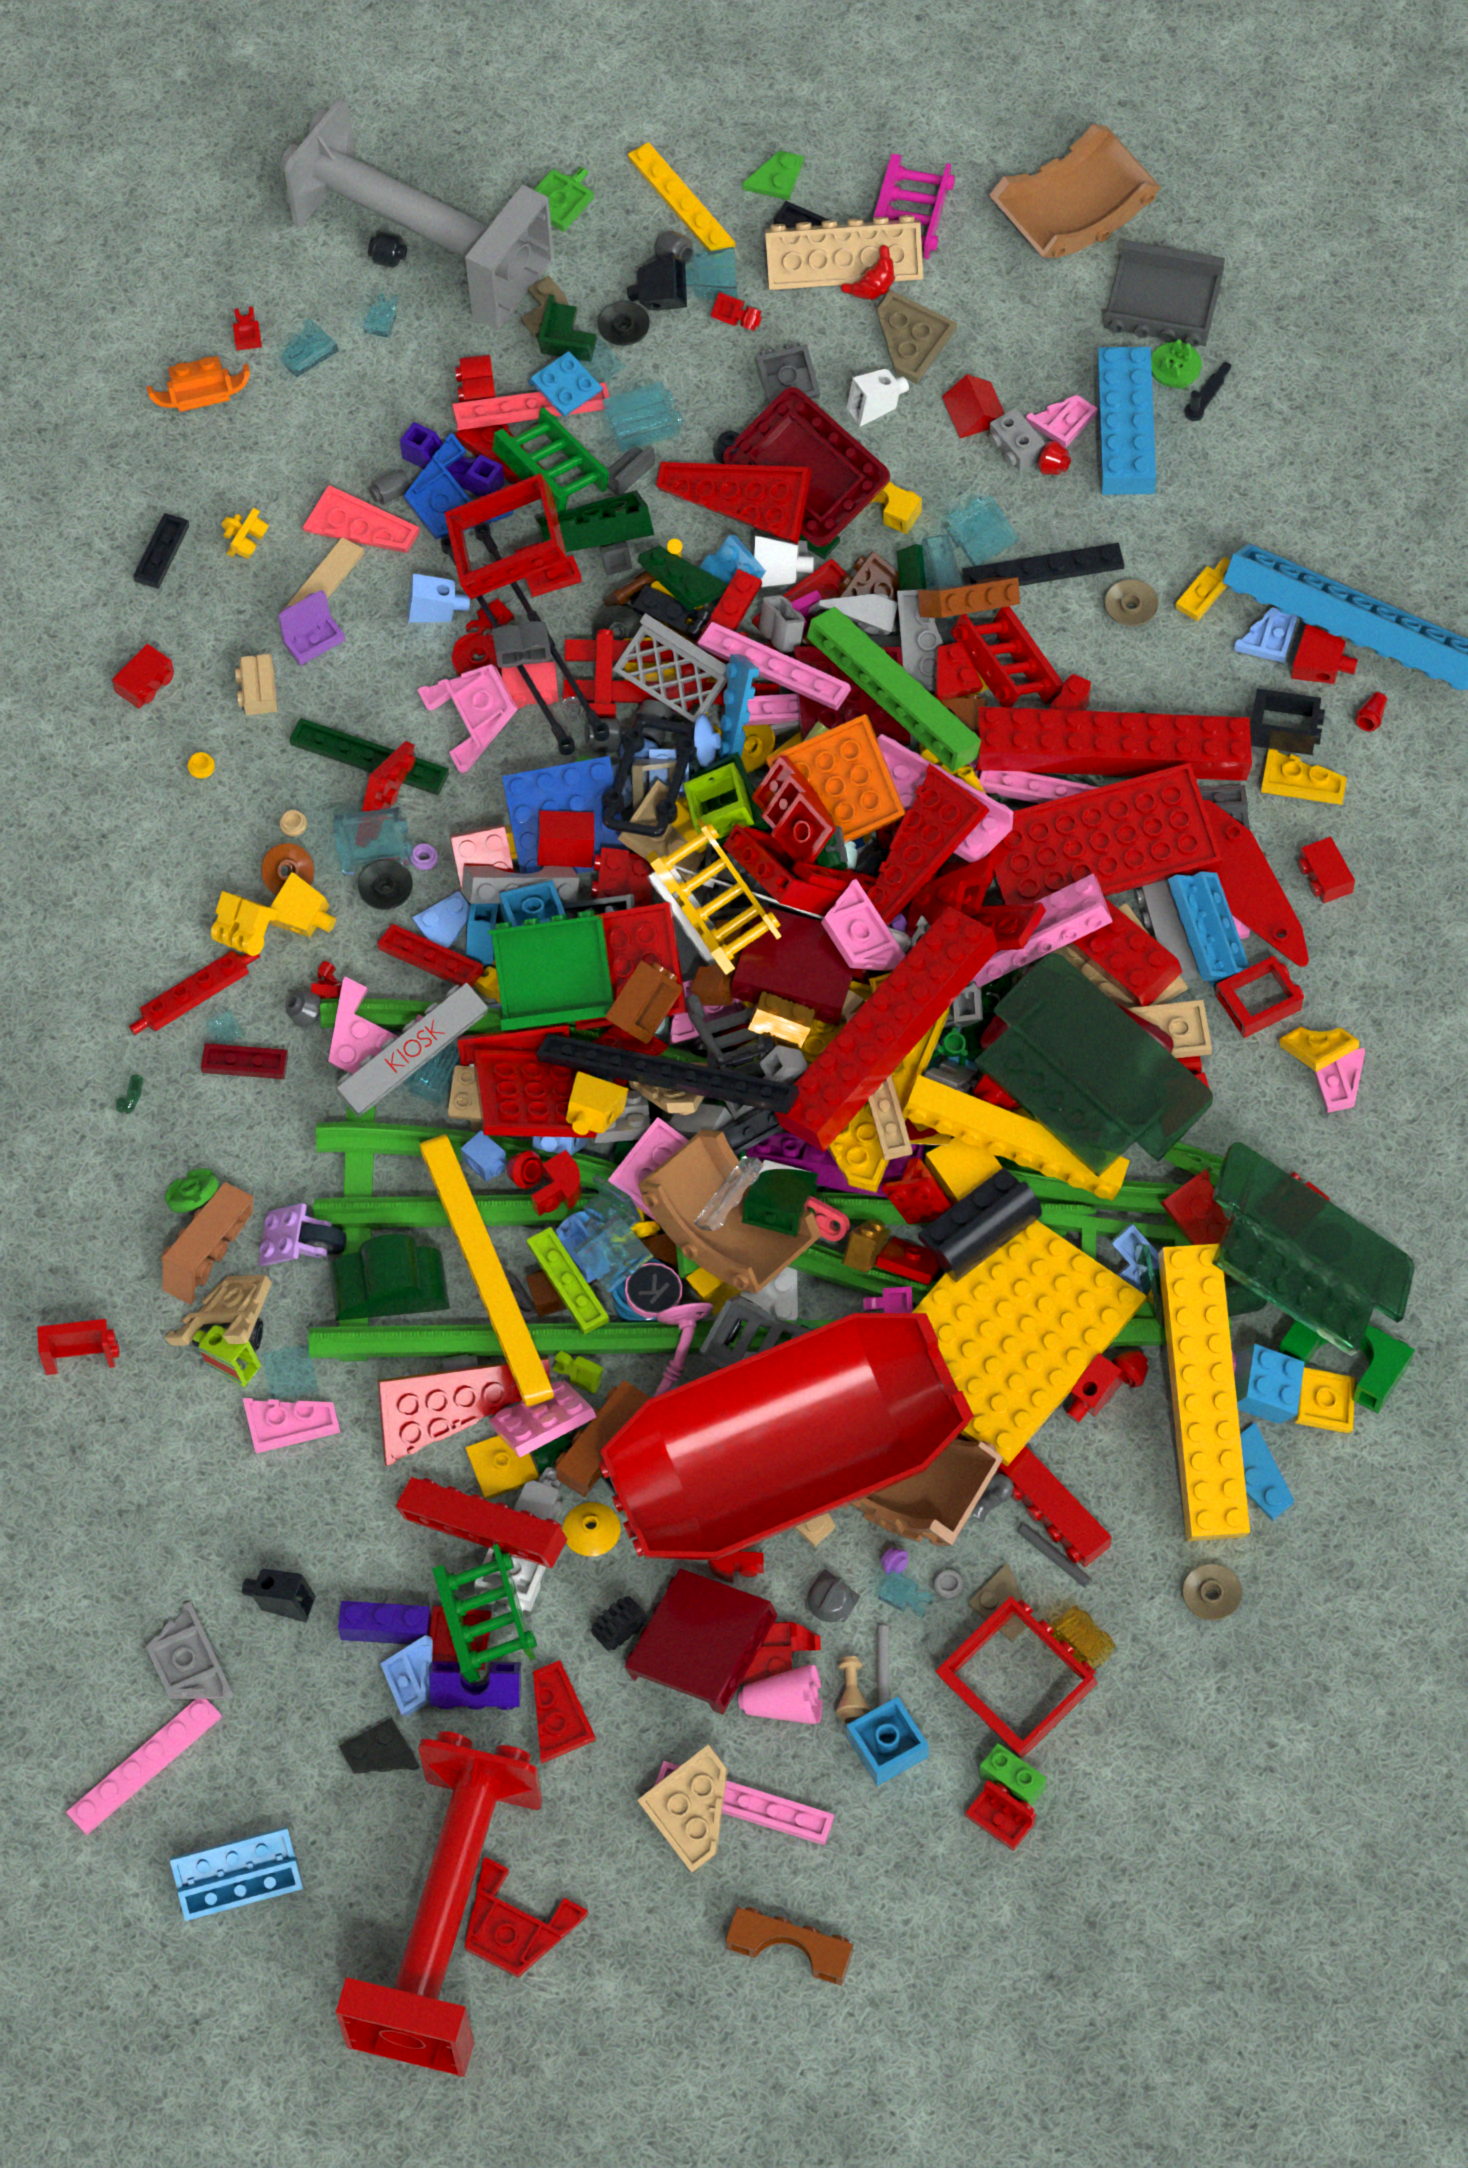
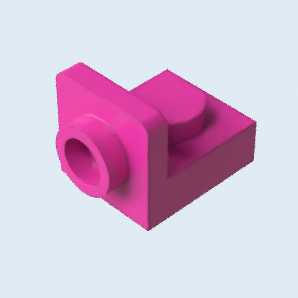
[791,590,822,635]

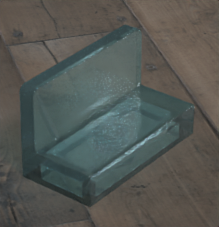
[583,1174,641,1237]

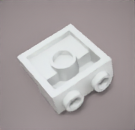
[474,1548,546,1612]

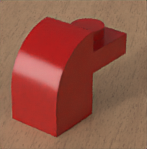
[531,1150,582,1216]
[707,1551,765,1583]

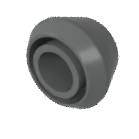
[286,991,321,1027]

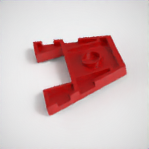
[905,856,995,939]
[465,1857,588,1978]

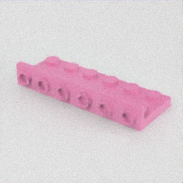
[877,734,1013,863]
[972,873,1113,988]

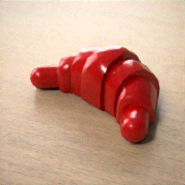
[841,245,896,301]

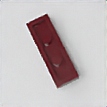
[201,1043,288,1080]

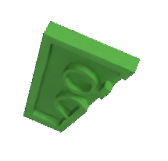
[1164,1140,1253,1197]

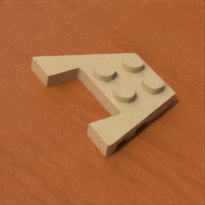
[165,1275,272,1346]

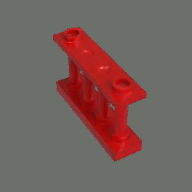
[950,606,1064,708]

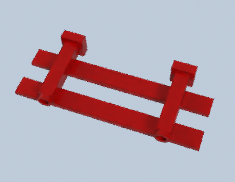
[563,629,780,718]

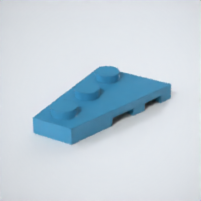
[1240,1422,1294,1521]

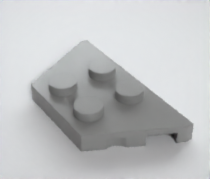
[146,1601,234,1699]

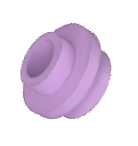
[410,844,438,870]

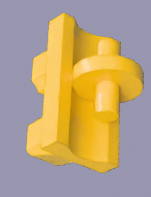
[221,507,269,559]

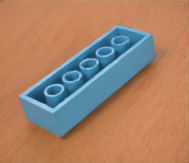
[1097,347,1156,495]

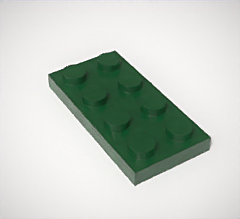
[689,752,770,850]

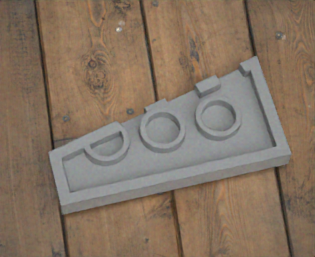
[897,589,943,695]

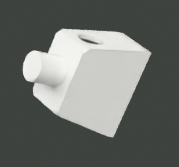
[846,369,909,427]
[754,536,814,587]

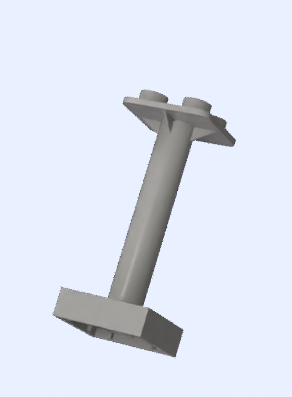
[280,99,554,330]

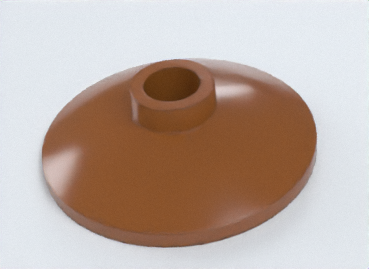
[261,843,314,895]

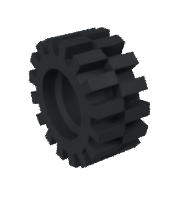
[591,1596,647,1651]

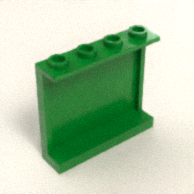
[488,910,614,1031]

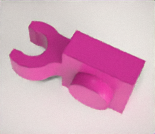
[863,1287,913,1313]

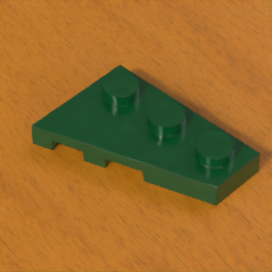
[637,545,729,611]

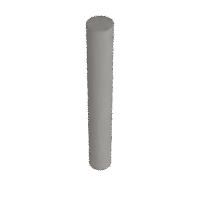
[877,1625,889,1708]

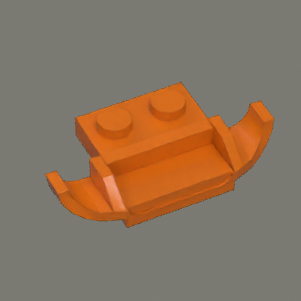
[146,356,250,412]

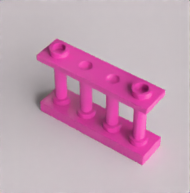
[872,154,955,259]

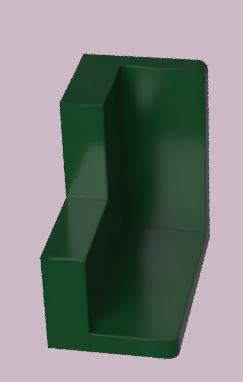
[538,294,597,362]

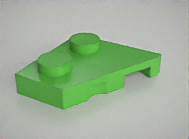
[742,151,804,200]

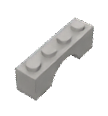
[462,866,579,904]

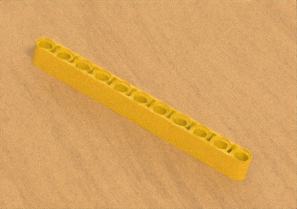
[419,1134,554,1408]

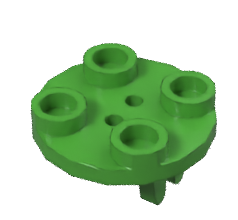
[1151,339,1202,389]

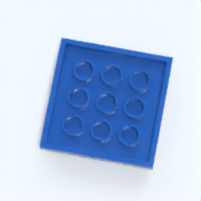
[502,756,628,874]

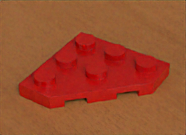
[355,741,415,847]

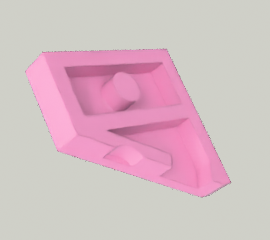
[1026,395,1098,448]
[1313,1048,1365,1113]

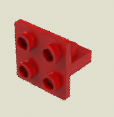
[882,1158,952,1224]

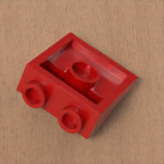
[591,848,654,908]

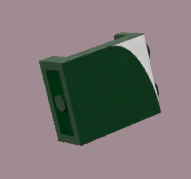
[742,1160,818,1237]

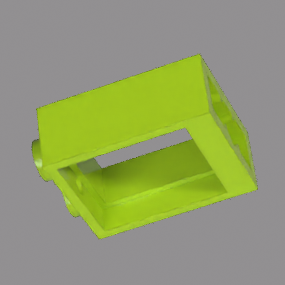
[683,763,755,845]

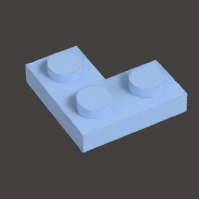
[1109,1223,1160,1292]

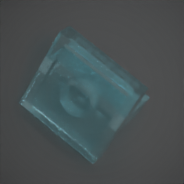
[573,1213,653,1293]

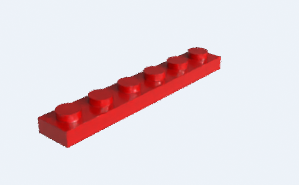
[663,569,762,715]

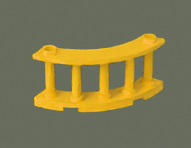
[646,818,782,975]

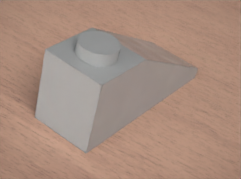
[809,594,898,636]

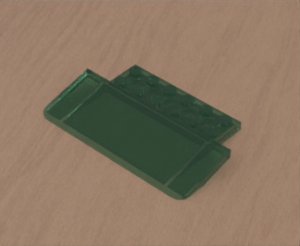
[975,953,1213,1177]
[1212,1142,1415,1356]

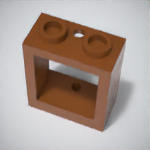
[605,960,684,1045]

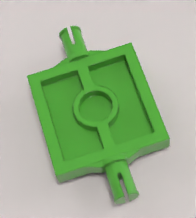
[534,167,594,232]

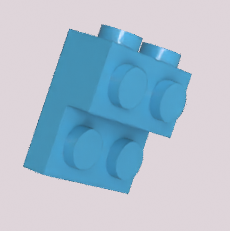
[699,535,766,607]

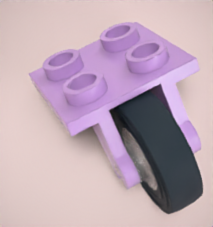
[258,1203,347,1266]

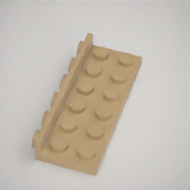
[765,215,923,290]

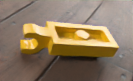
[1176,557,1231,622]

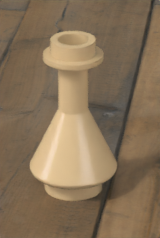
[835,1656,871,1724]

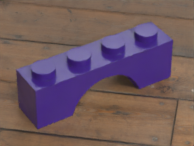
[400,422,505,497]

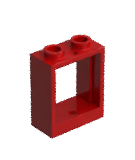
[1215,955,1304,1038]

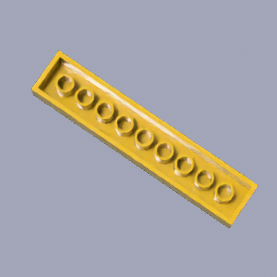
[1158,1244,1250,1542]

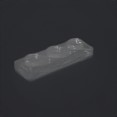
[693,1156,764,1232]

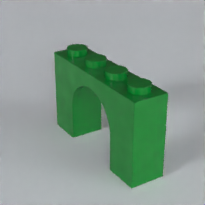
[1278,1295,1415,1414]

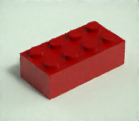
[1066,897,1183,1007]

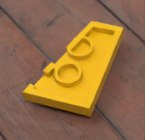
[1261,749,1347,805]

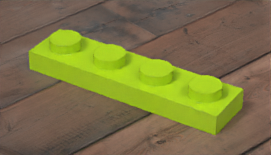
[526,1227,609,1335]

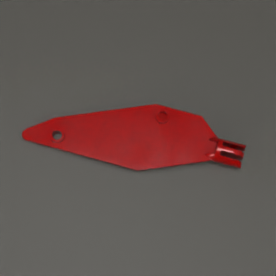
[1189,800,1309,967]

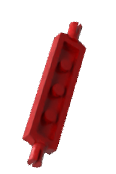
[129,950,260,1036]

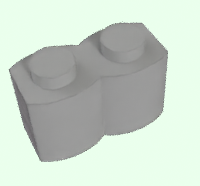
[759,595,804,653]

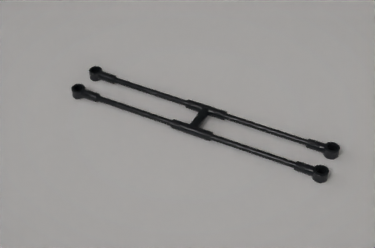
[441,523,610,755]

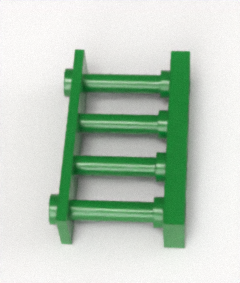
[492,407,609,513]
[432,1544,537,1683]

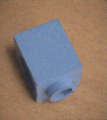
[461,1131,507,1182]

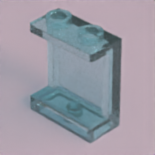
[333,807,413,876]

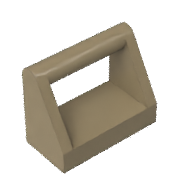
[632,759,679,814]

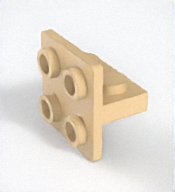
[448,1066,483,1131]

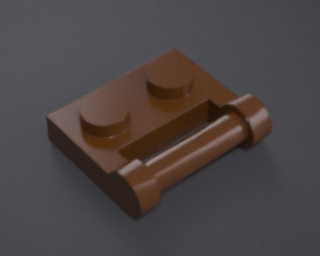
[602,570,657,607]

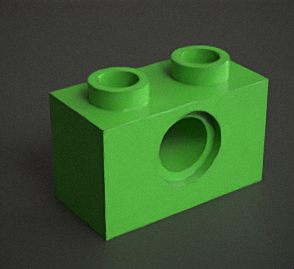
[979,1743,1046,1806]

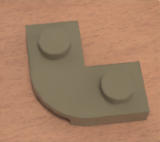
[521,276,568,339]

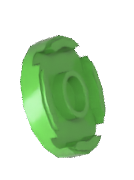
[164,1168,219,1213]

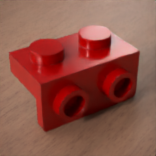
[965,1780,1036,1851]

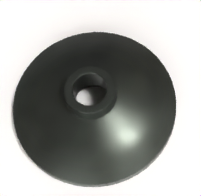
[598,301,650,346]
[592,605,642,640]
[358,860,413,910]

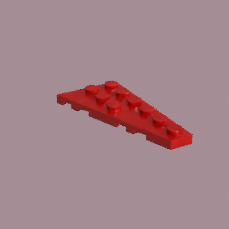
[656,462,812,545]

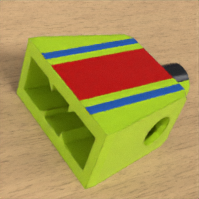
[192,1325,261,1388]

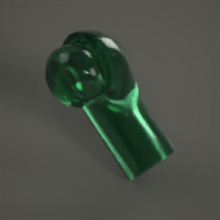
[116,1075,144,1114]

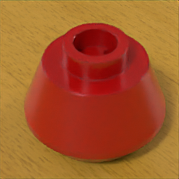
[1038,440,1071,475]
[506,1151,543,1189]
[1112,1350,1149,1388]

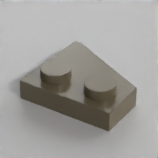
[968,1564,1027,1643]

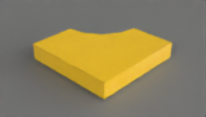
[1279,1027,1359,1072]

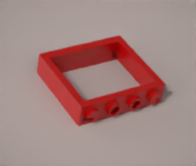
[444,473,568,600]
[723,823,844,917]
[935,1596,1098,1759]

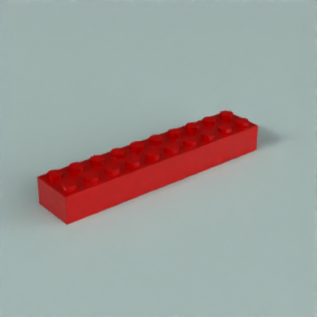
[975,706,1252,781]
[775,906,999,1152]

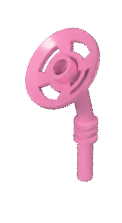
[653,1303,714,1398]

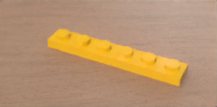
[628,142,736,259]

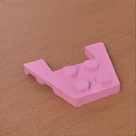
[418,664,518,773]
[328,977,423,1075]

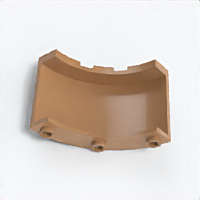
[989,124,1161,258]
[637,1129,821,1293]
[844,1439,1004,1546]

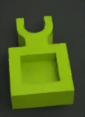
[553,1350,604,1394]

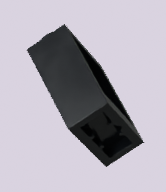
[1250,688,1325,755]

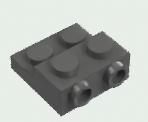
[755,343,820,405]

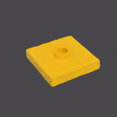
[1295,1367,1355,1433]
[465,1435,540,1500]

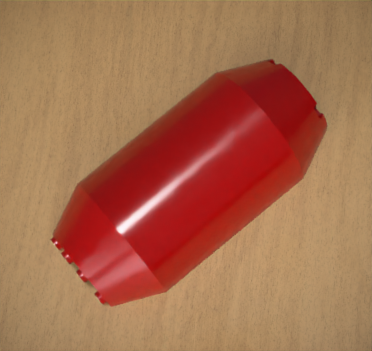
[598,1313,974,1561]

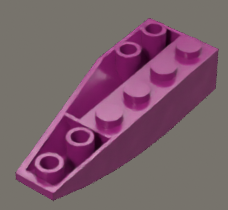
[746,1133,925,1198]

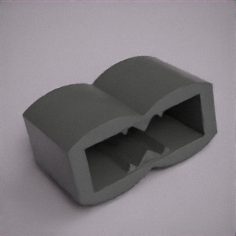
[492,621,551,668]

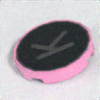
[625,1263,682,1319]

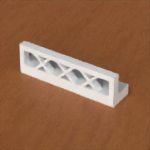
[647,866,716,966]

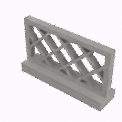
[612,613,728,723]

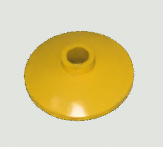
[741,724,775,772]
[562,1502,621,1556]

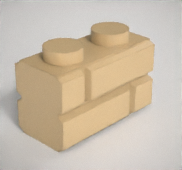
[235,654,278,715]

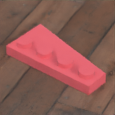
[302,485,420,553]

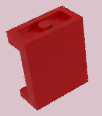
[37,1319,120,1375]

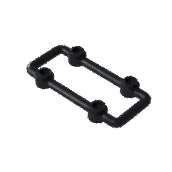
[602,717,697,837]

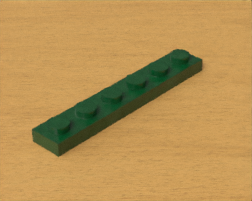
[289,718,449,796]

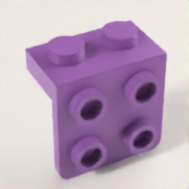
[278,590,345,666]

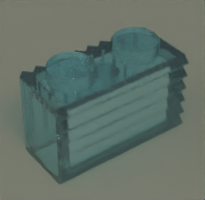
[407,1044,461,1106]

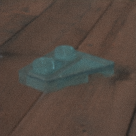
[281,318,339,378]

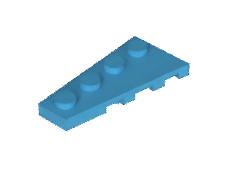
[718,654,759,760]

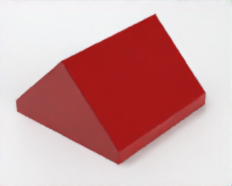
[942,374,1005,439]
[537,811,595,868]

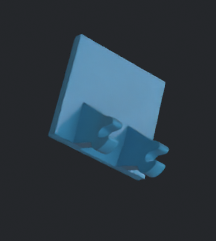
[528,351,603,417]

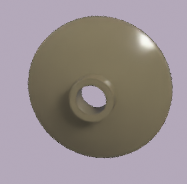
[1105,579,1159,626]
[1183,1564,1242,1621]

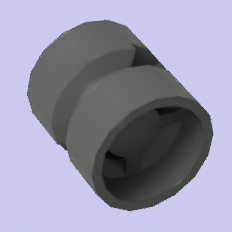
[631,700,674,749]

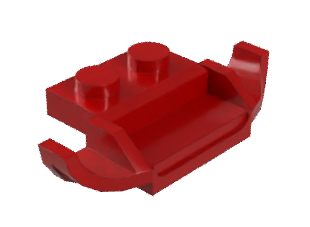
[740,1621,821,1684]

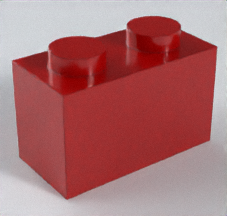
[112,643,174,709]
[1297,836,1355,904]

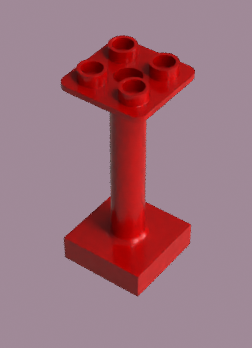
[335,1731,543,2077]

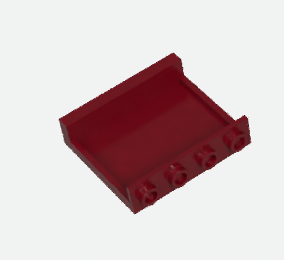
[730,906,856,1026]
[625,1568,778,1715]

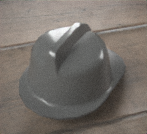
[805,1569,860,1622]

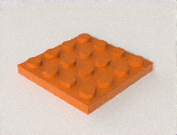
[766,714,906,844]

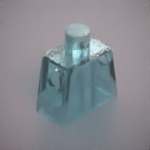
[686,247,737,300]

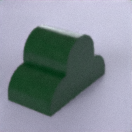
[329,1234,450,1321]

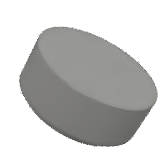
[934,1570,964,1600]

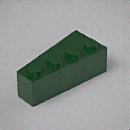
[536,490,655,553]

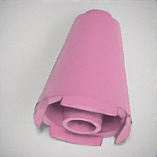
[738,1665,822,1725]

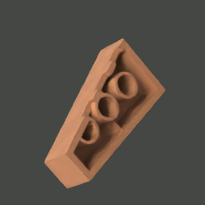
[161,1182,254,1305]

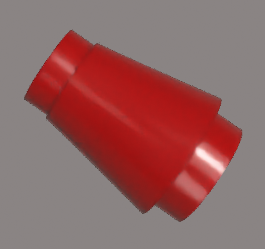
[1356,692,1387,732]

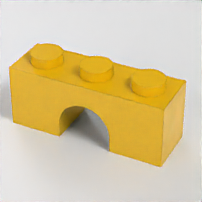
[860,481,922,535]

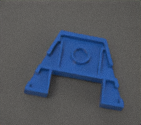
[404,433,514,540]

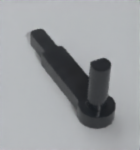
[1185,362,1231,421]

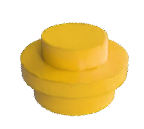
[188,752,215,779]

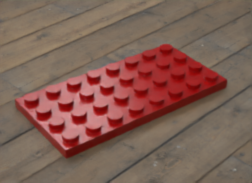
[988,763,1223,905]

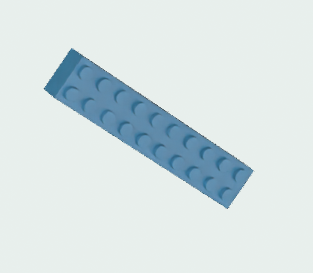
[1223,543,1468,690]

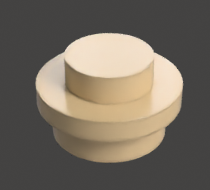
[280,810,307,837]

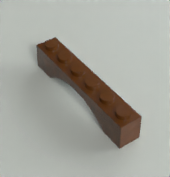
[526,1233,679,1317]

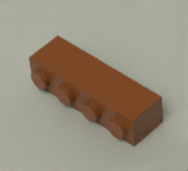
[555,1380,652,1497]

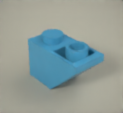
[466,903,501,967]

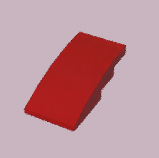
[751,756,836,864]

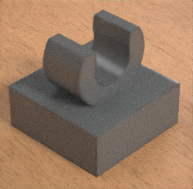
[600,541,633,576]

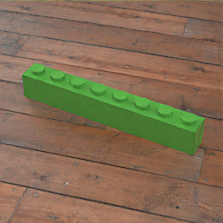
[807,607,981,772]

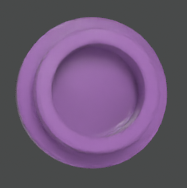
[881,1547,908,1575]

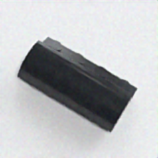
[918,1167,1042,1283]

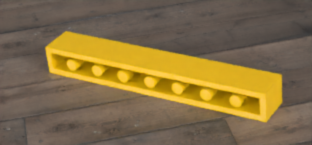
[902,1075,1130,1201]

